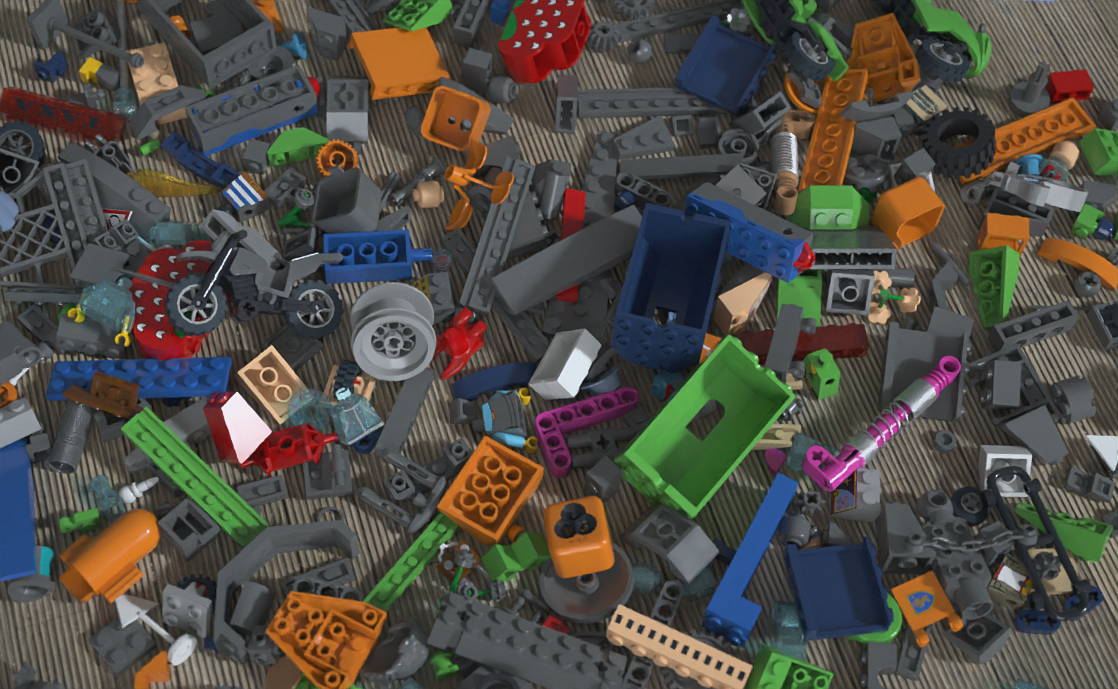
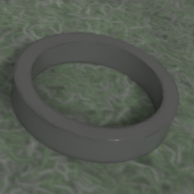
[317,507,344,522]

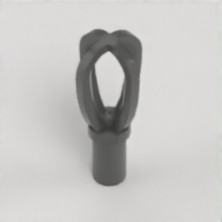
[753,117,783,149]

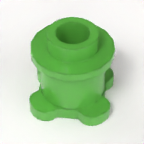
[429,650,459,682]

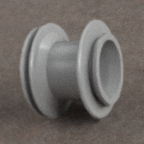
[350,282,436,381]

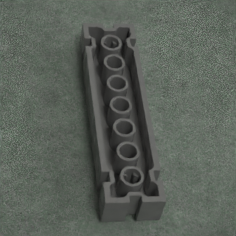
[427,590,627,689]

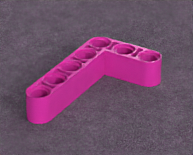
[535,387,639,478]

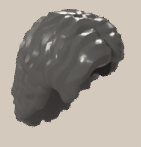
[362,618,430,685]

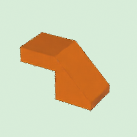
[134,650,171,689]

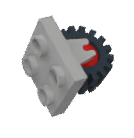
[162,574,217,638]

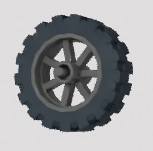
[0,121,46,172]

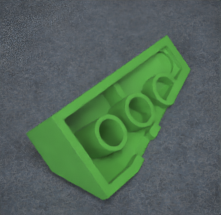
[968,245,1020,329]
[1014,502,1113,563]

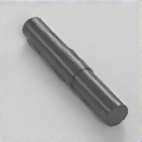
[930,242,971,287]

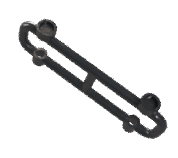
[980,466,1091,621]

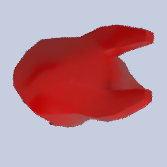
[432,307,488,380]

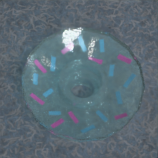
[288,389,333,431]

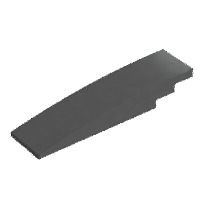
[490,205,642,316]

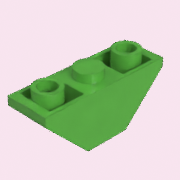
[267,127,328,167]

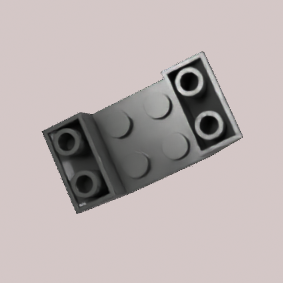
[326,76,370,144]
[619,503,719,584]

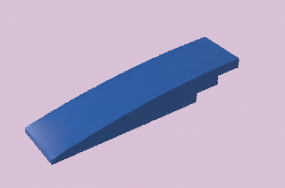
[0,436,37,581]

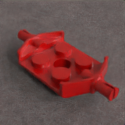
[241,422,339,478]

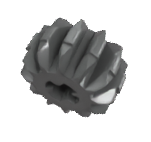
[587,19,620,53]

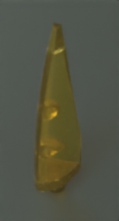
[127,168,222,197]

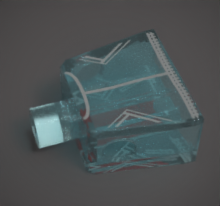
[331,387,384,446]

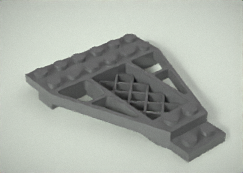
[0,159,109,289]

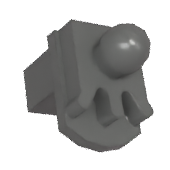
[68,83,105,113]

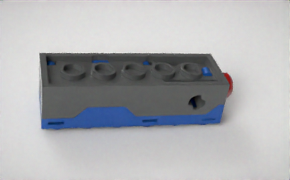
[185,65,321,156]
[684,182,815,283]

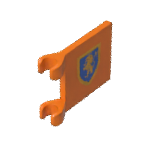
[890,571,963,647]

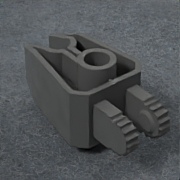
[84,134,135,180]

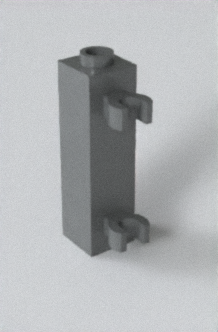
[764,304,817,383]

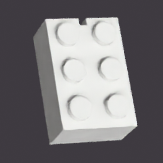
[528,328,601,400]

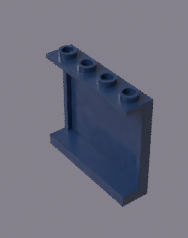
[675,15,777,117]
[783,536,894,641]

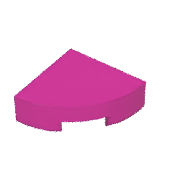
[764,449,787,475]

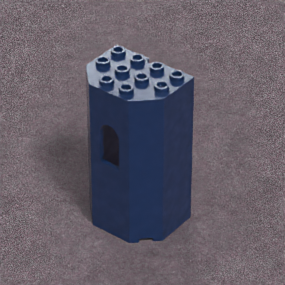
[611,203,731,373]

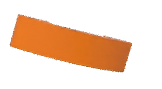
[1037,238,1118,291]

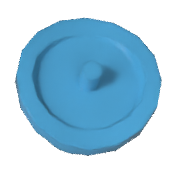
[282,32,307,60]
[1014,154,1043,176]

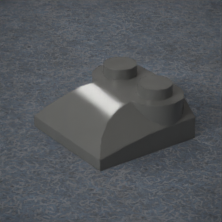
[942,614,1011,664]

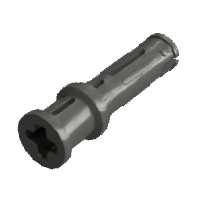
[390,157,446,206]

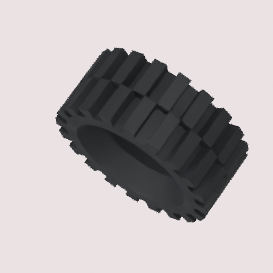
[922,107,996,180]

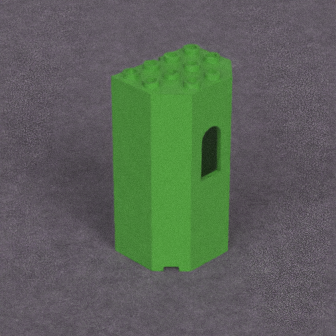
[613,334,796,519]

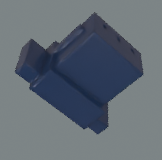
[204,637,218,653]

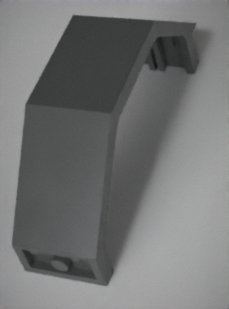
[213,520,359,665]

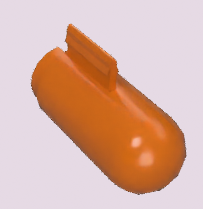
[58,509,162,603]

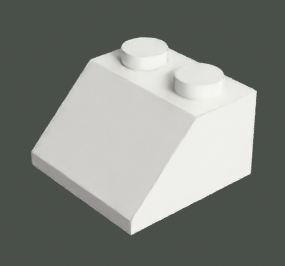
[978,445,1032,497]

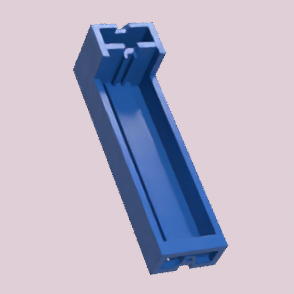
[701,473,799,648]

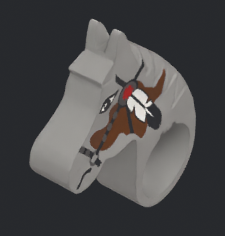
[989,171,1089,212]

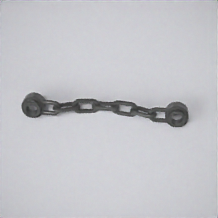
[904,524,1038,554]

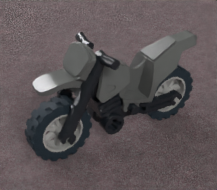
[164,230,344,339]

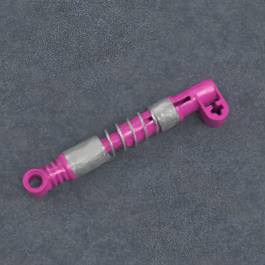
[801,356,961,492]

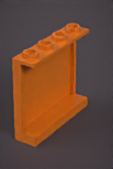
[348,27,450,100]

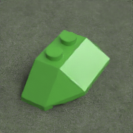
[786,185,870,230]

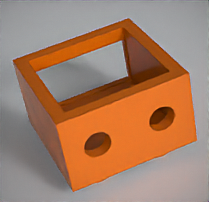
[977,213,1030,259]

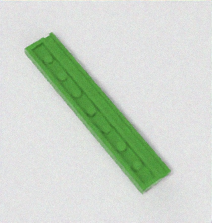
[121,406,271,549]

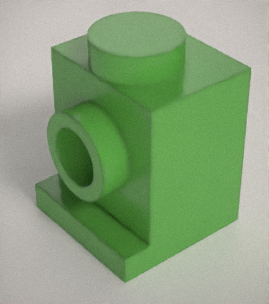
[1070,204,1104,239]

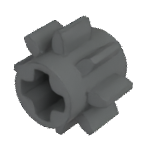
[795,488,825,518]
[1032,551,1062,580]

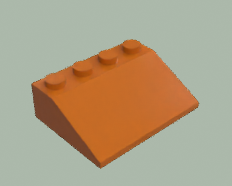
[437,436,544,547]

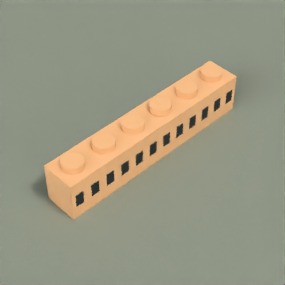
[605,604,752,689]

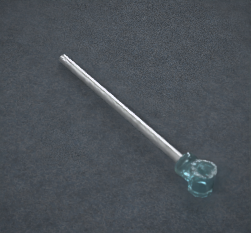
[113,0,137,121]

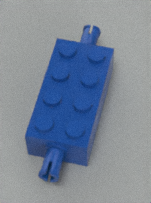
[303,229,432,284]

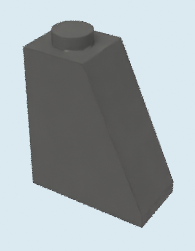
[555,74,578,134]
[999,405,1069,466]

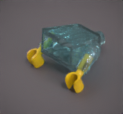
[68,276,135,347]

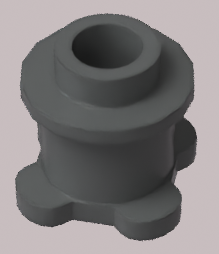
[779,397,804,421]

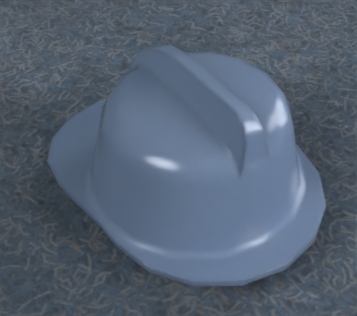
[579,365,623,397]

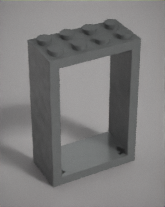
[139,0,277,89]

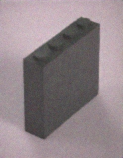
[803,226,897,269]

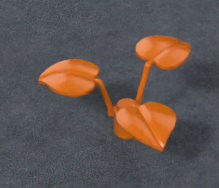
[444,139,514,232]

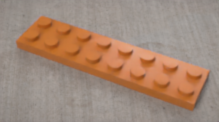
[798,69,869,194]
[954,98,1096,186]

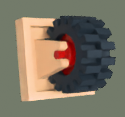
[320,359,376,417]

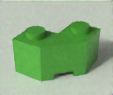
[481,531,551,582]

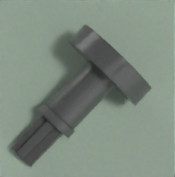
[1008,61,1050,118]

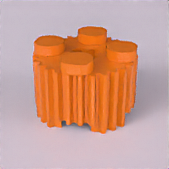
[316,139,358,178]

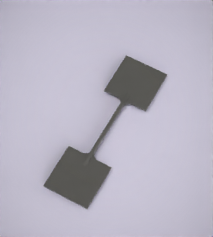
[69,243,227,316]

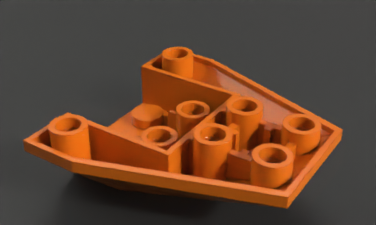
[265,591,387,689]

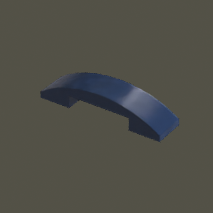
[161,131,240,189]
[451,362,537,401]

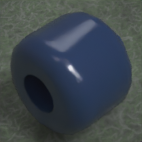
[614,191,638,211]
[1093,217,1114,240]

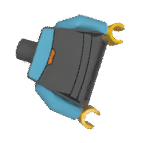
[472,387,538,453]

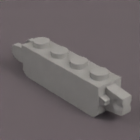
[125,396,211,474]

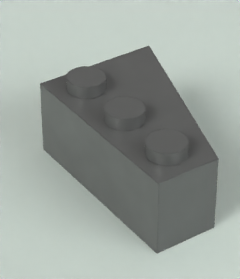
[977,186,1055,237]

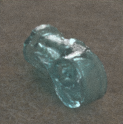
[88,475,126,522]

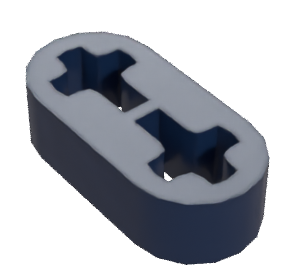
[1062,586,1103,621]
[1014,609,1061,635]

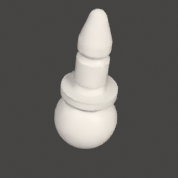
[118,477,159,504]

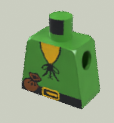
[802,348,840,401]

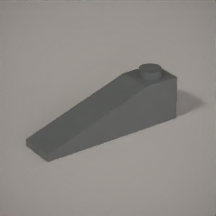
[430,77,514,135]

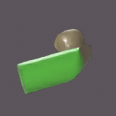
[138,129,162,156]

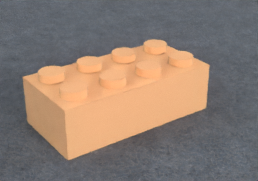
[126,42,187,125]

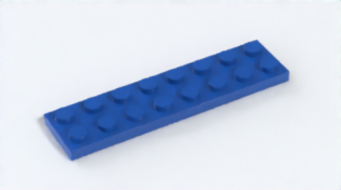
[45,357,232,401]

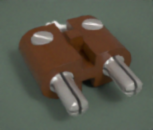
[436,539,489,585]

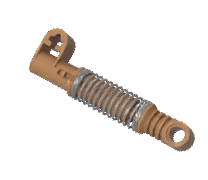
[771,109,815,215]

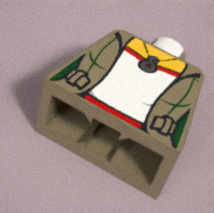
[987,553,1035,610]

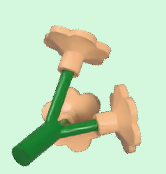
[865,270,921,325]

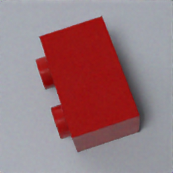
[1044,69,1094,104]

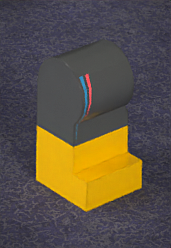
[79,57,120,91]

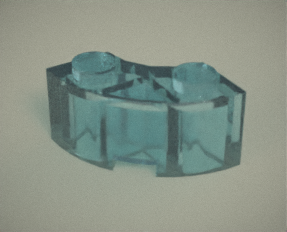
[769,600,807,661]

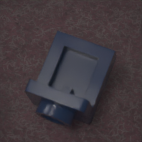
[33,51,67,83]

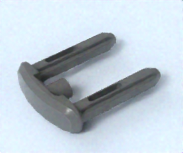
[356,448,447,533]

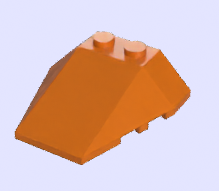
[847,13,920,103]

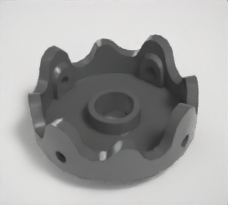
[842,154,890,193]

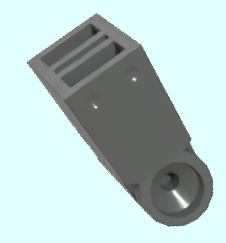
[0,321,43,386]

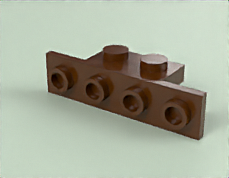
[62,372,157,419]

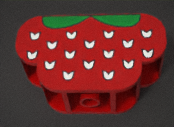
[498,0,591,84]
[121,240,229,360]

